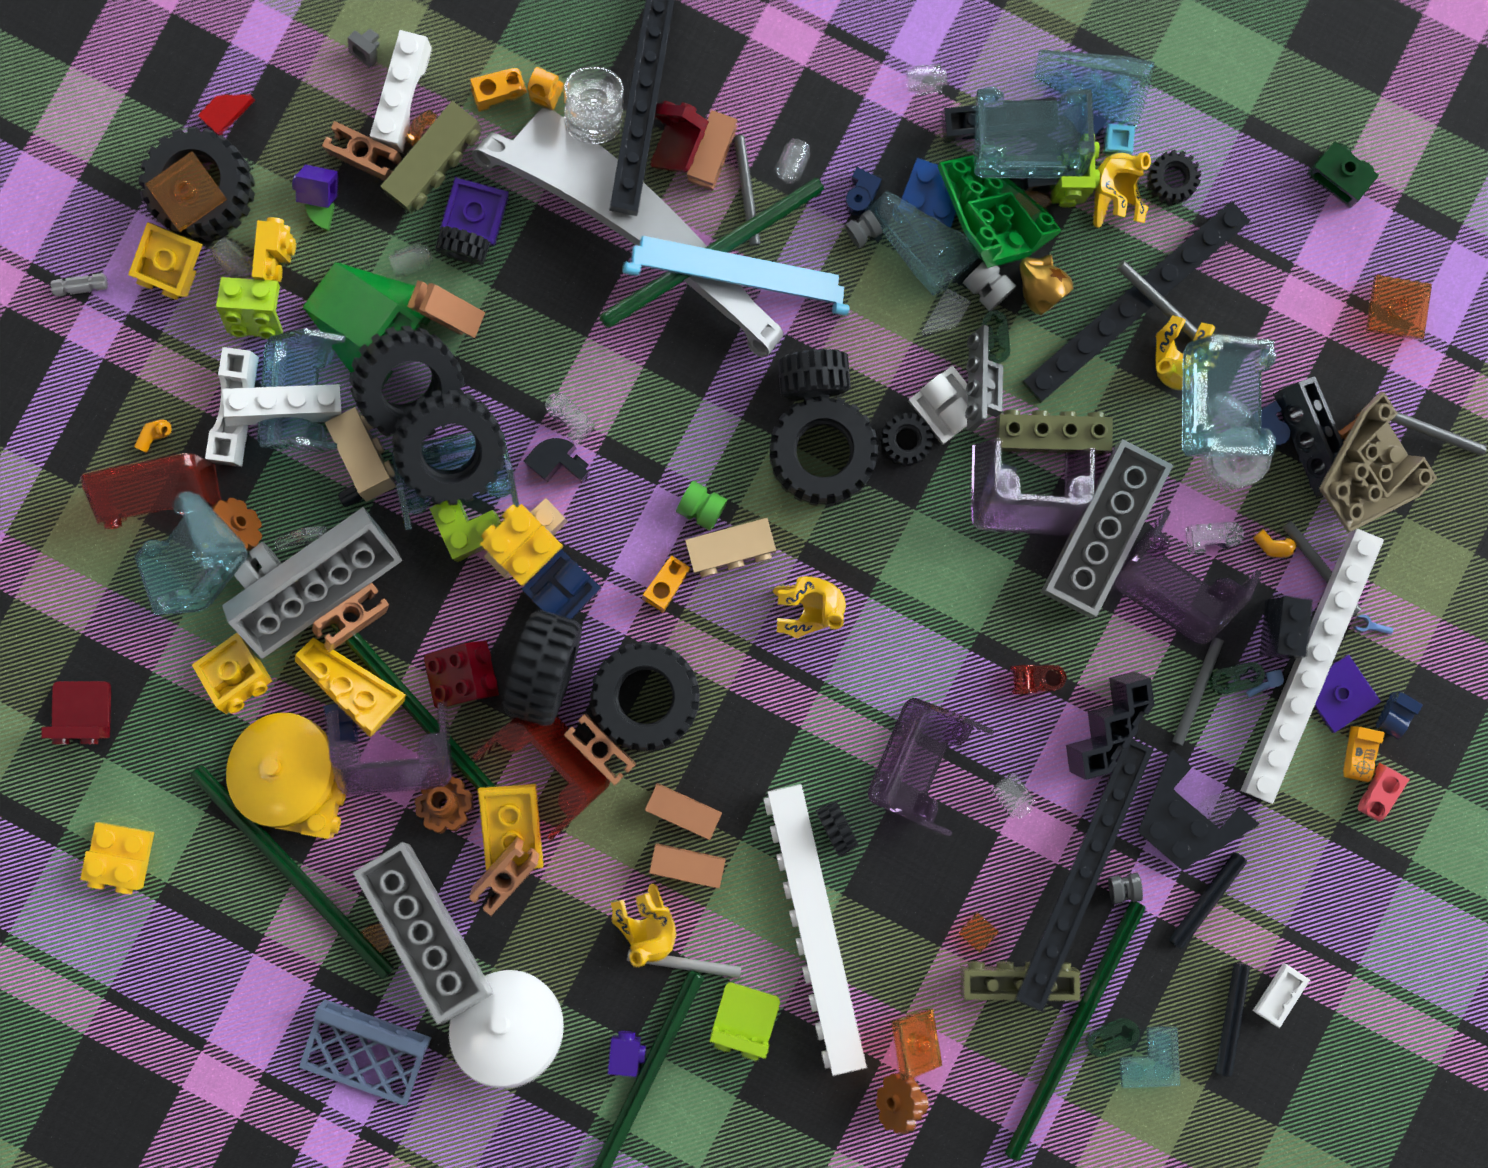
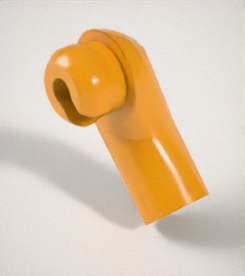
[134,420,172,453]
[1253,529,1296,558]

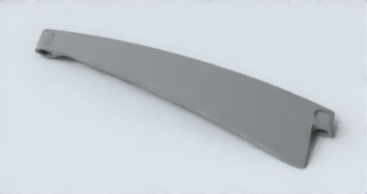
[472,108,783,358]

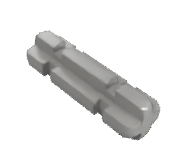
[50,273,108,296]

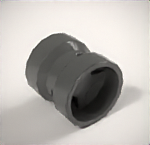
[844,210,883,248]
[1108,873,1143,904]

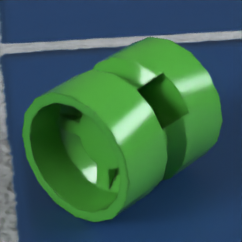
[676,480,728,531]

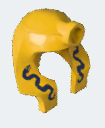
[1093,152,1151,228]
[1156,315,1220,390]
[773,576,846,638]
[611,884,676,967]

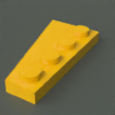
[295,637,406,738]

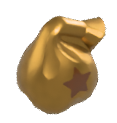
[1020,254,1073,316]

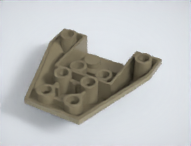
[1319,392,1437,532]

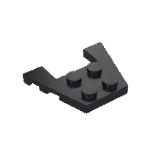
[1137,750,1260,870]

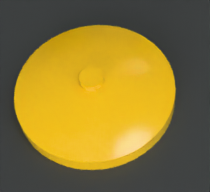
[226,713,336,828]

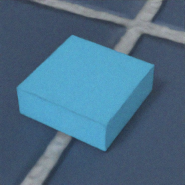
[1103,124,1135,155]

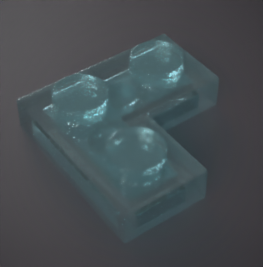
[1119,1026,1180,1088]

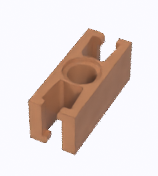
[687,110,738,191]
[322,121,402,181]
[407,281,485,338]
[312,583,389,652]
[564,714,636,785]
[645,783,722,840]
[469,837,539,916]
[649,843,726,888]

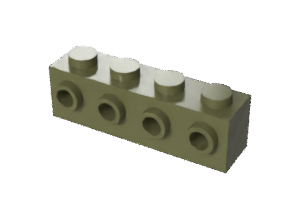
[381,101,482,214]
[996,410,1113,455]
[960,961,1080,1001]

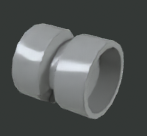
[963,263,1016,312]
[230,542,282,589]

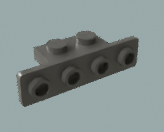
[965,325,1003,432]

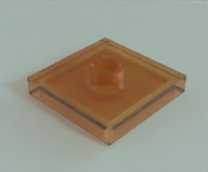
[146,152,227,232]
[1366,275,1432,340]
[891,1009,943,1080]

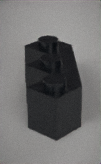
[1066,671,1154,780]

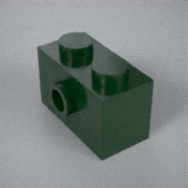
[1307,141,1379,208]

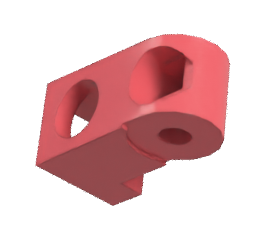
[1358,763,1410,822]

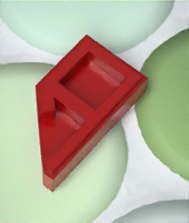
[197,94,255,135]

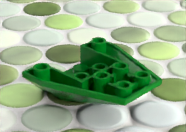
[938,154,1061,268]
[303,262,431,387]

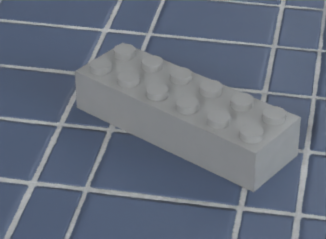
[1040,439,1173,618]
[222,507,402,659]
[353,842,494,1024]

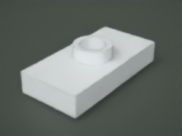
[1253,963,1310,1028]

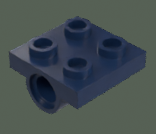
[522,549,602,619]

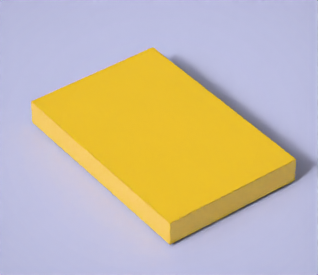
[478,784,544,871]

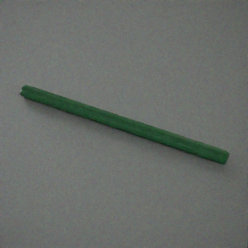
[599,178,824,328]
[330,616,496,790]
[190,765,394,979]
[1005,901,1146,1161]
[592,970,704,1168]

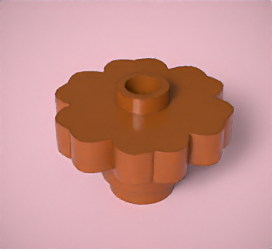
[207,498,262,554]
[415,775,474,834]
[875,1073,929,1134]

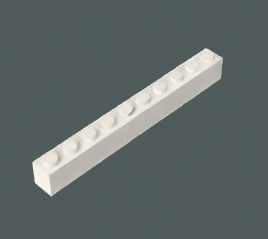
[1240,529,1384,804]
[764,784,867,1075]

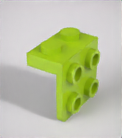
[1051,134,1100,207]
[216,277,283,339]
[710,982,780,1060]

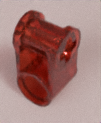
[1010,665,1067,694]

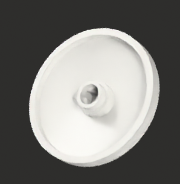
[449,970,563,1089]

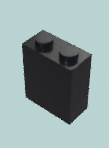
[1259,596,1313,659]

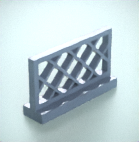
[299,999,432,1106]

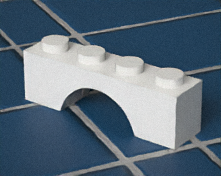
[370,30,432,153]
[205,347,259,467]
[223,384,341,426]

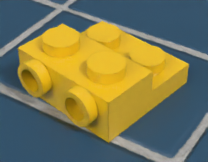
[252,217,296,282]
[128,222,203,300]
[480,504,564,586]
[192,633,272,714]
[276,780,346,839]
[80,822,154,894]

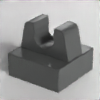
[348,29,380,68]

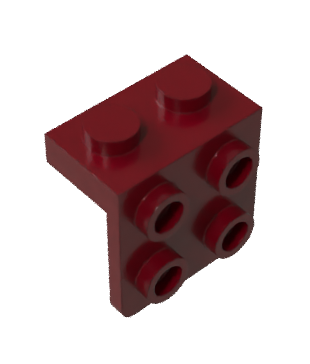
[651,101,709,173]
[424,640,499,709]
[41,681,111,744]

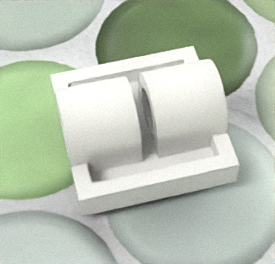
[908,365,968,445]

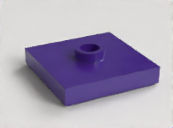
[440,177,510,247]
[1314,655,1381,733]

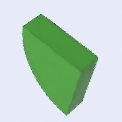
[305,203,335,231]

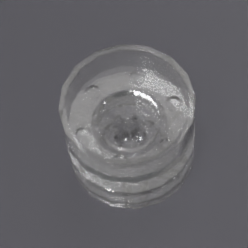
[564,66,624,144]
[1200,426,1272,491]

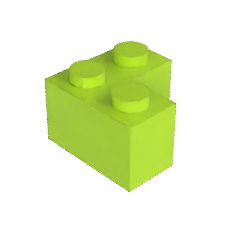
[429,499,501,562]

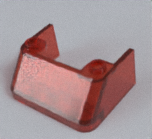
[80,454,221,529]
[472,716,611,841]

